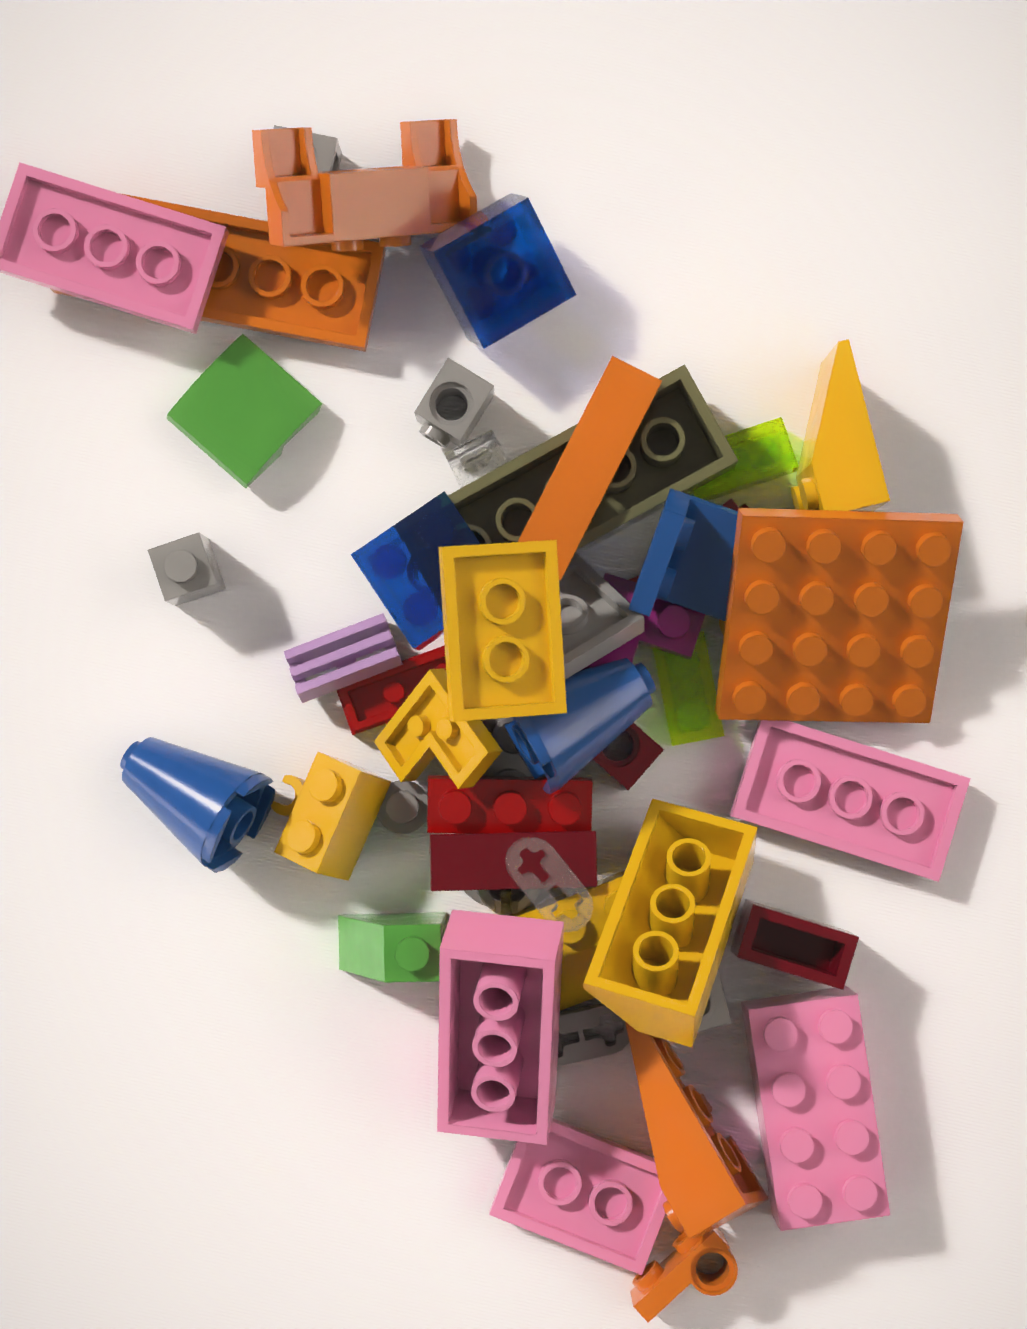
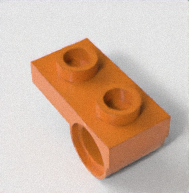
[630,1227,738,1323]

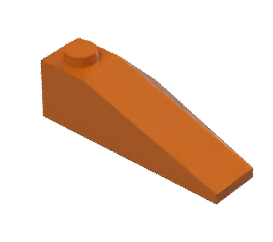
[625,1022,769,1239]

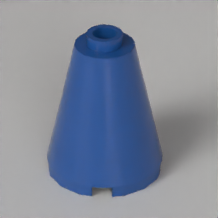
[505,658,656,794]
[120,737,275,873]

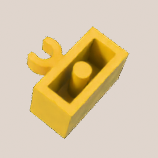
[271,752,391,881]

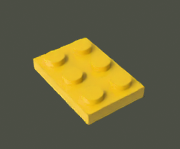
[438,540,567,722]

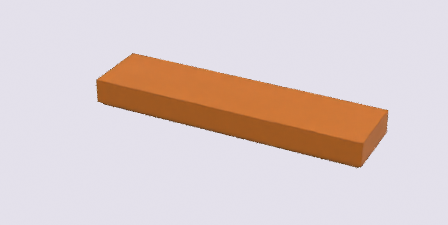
[518,356,662,581]

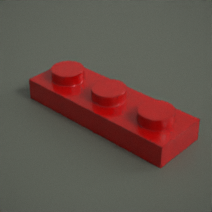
[427,775,593,833]

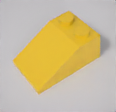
[791,339,890,512]

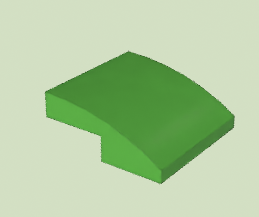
[166,334,322,489]

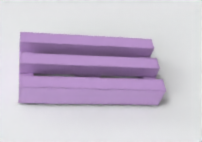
[283,613,403,703]

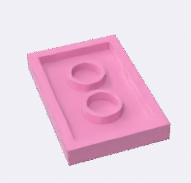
[489,1118,667,1275]

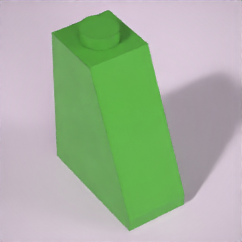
[338,912,446,983]

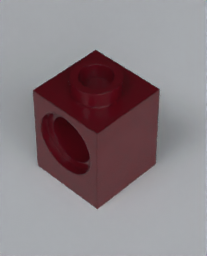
[592,723,664,791]

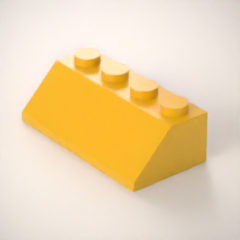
[583,798,758,1048]

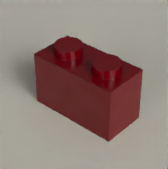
[730,899,859,990]

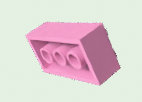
[437,910,564,1145]
[741,986,890,1231]

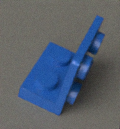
[629,488,738,621]

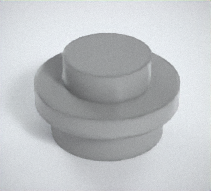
[377,780,428,834]

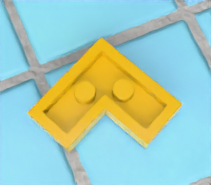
[374,668,503,789]

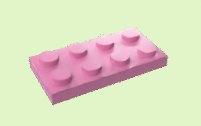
[0,162,229,334]
[729,720,971,882]

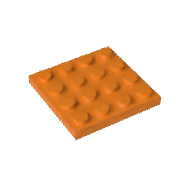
[715,508,964,723]

